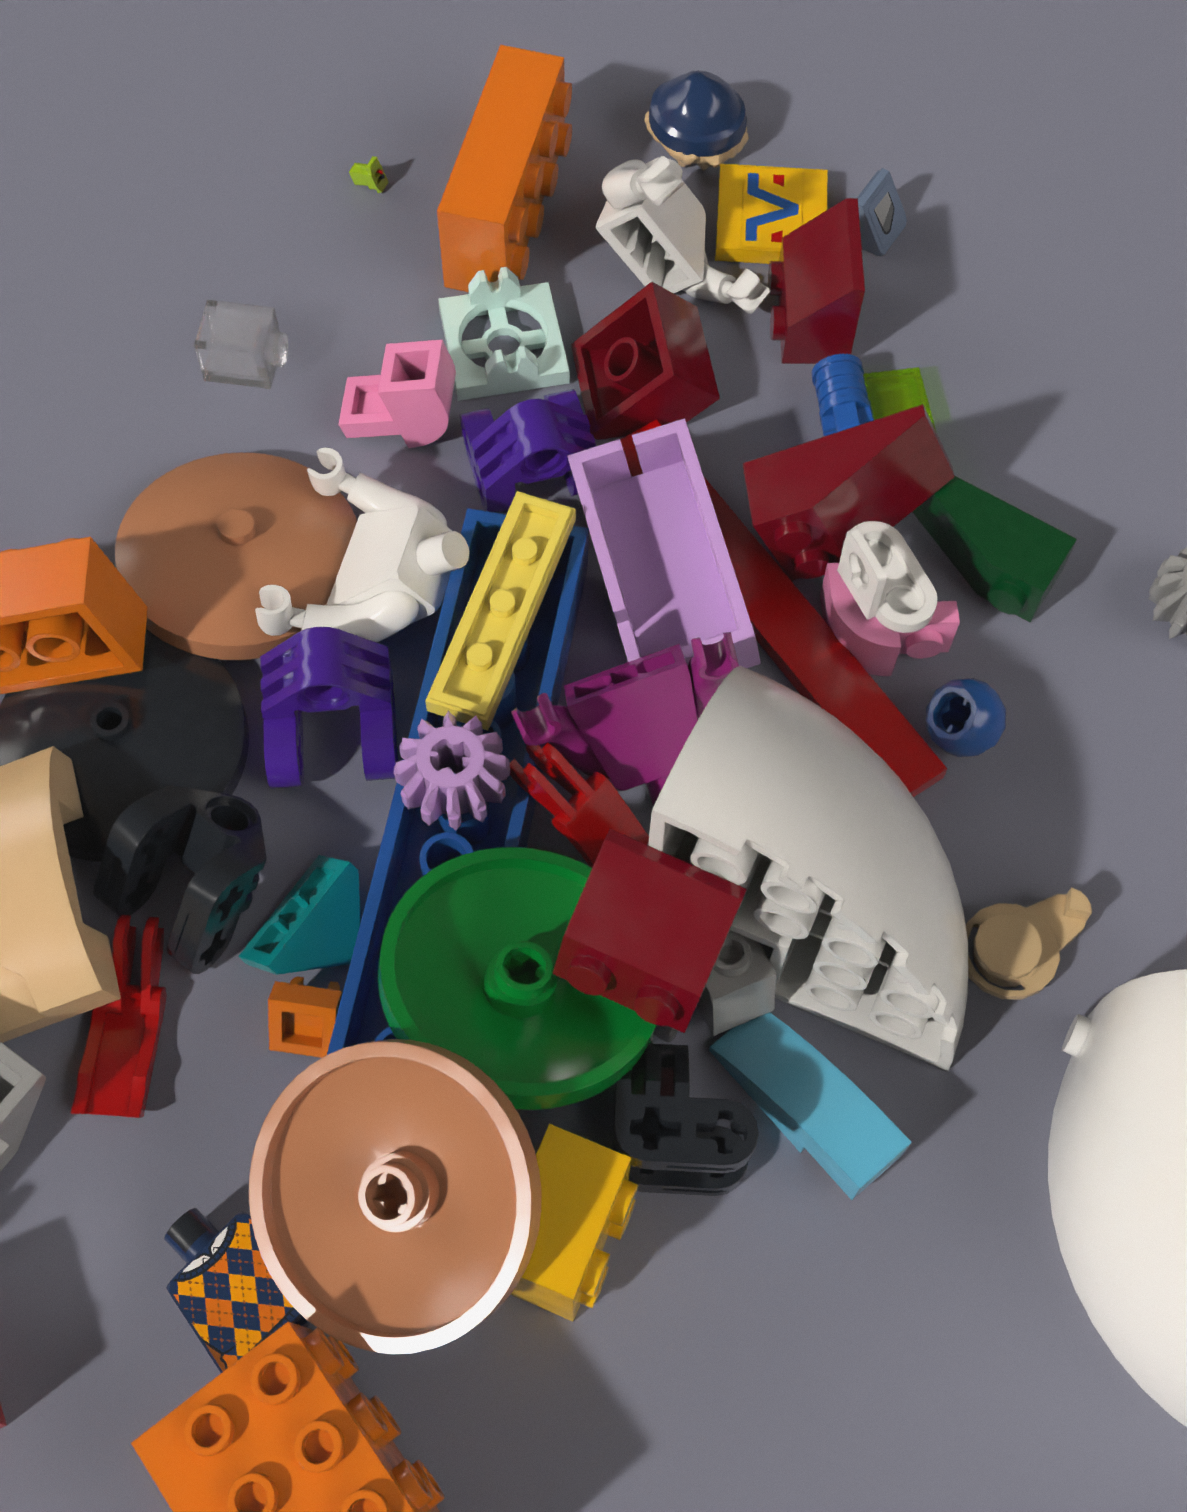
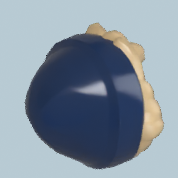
[644,70,749,171]

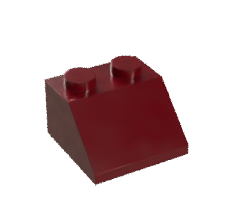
[768,198,865,364]
[571,282,720,440]
[553,829,747,1033]

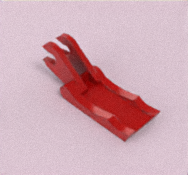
[509,742,649,868]
[70,915,167,1118]

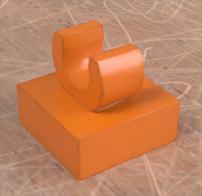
[268,976,342,1058]

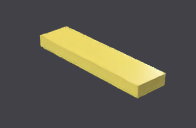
[425,491,576,731]

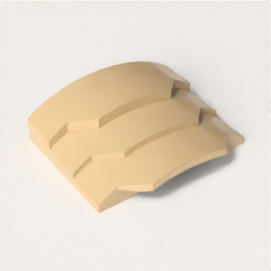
[0,746,121,1043]

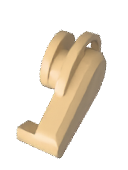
[966,887,1092,1000]

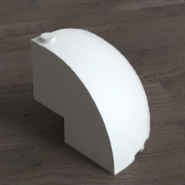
[648,666,968,1071]
[1048,969,1187,1427]

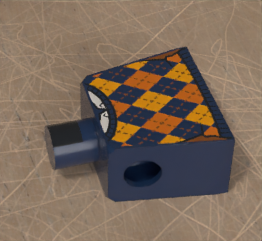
[164,1208,310,1373]

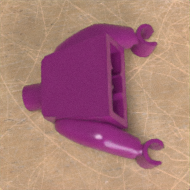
[511,632,739,806]

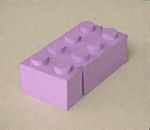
[567,418,761,668]

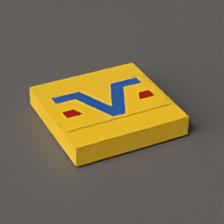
[715,163,828,264]

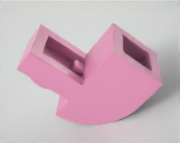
[338,339,456,448]
[820,563,960,676]

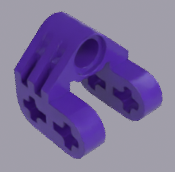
[459,389,596,513]
[260,627,398,789]

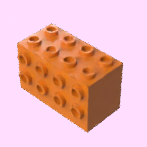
[131,1322,445,1512]

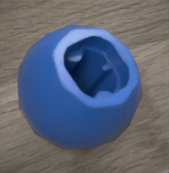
[925,678,1006,757]

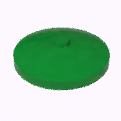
[378,847,656,1110]

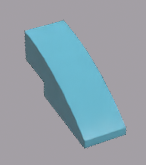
[709,1012,912,1200]

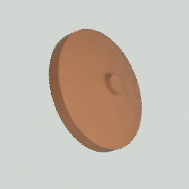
[115,452,357,660]
[249,1039,541,1354]

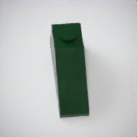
[912,476,1077,622]

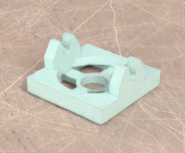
[438,267,570,401]

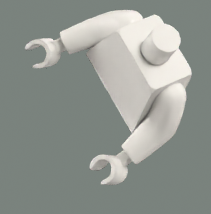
[596,156,771,314]
[255,447,469,643]

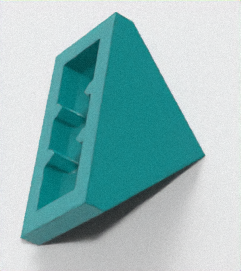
[238,855,360,975]

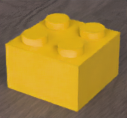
[510,1123,638,1322]

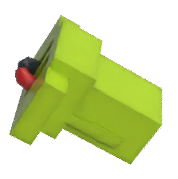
[349,156,389,193]

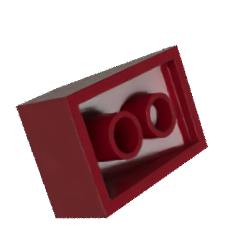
[743,404,955,581]

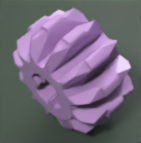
[394,710,510,831]

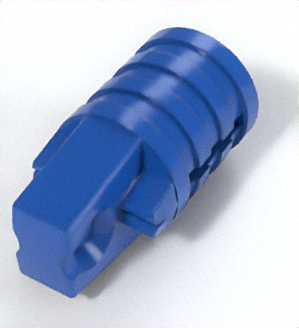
[811,354,874,436]

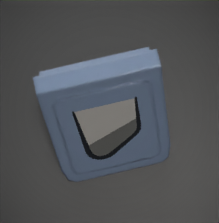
[857,168,907,256]

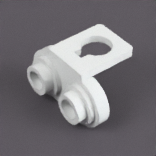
[837,521,937,633]

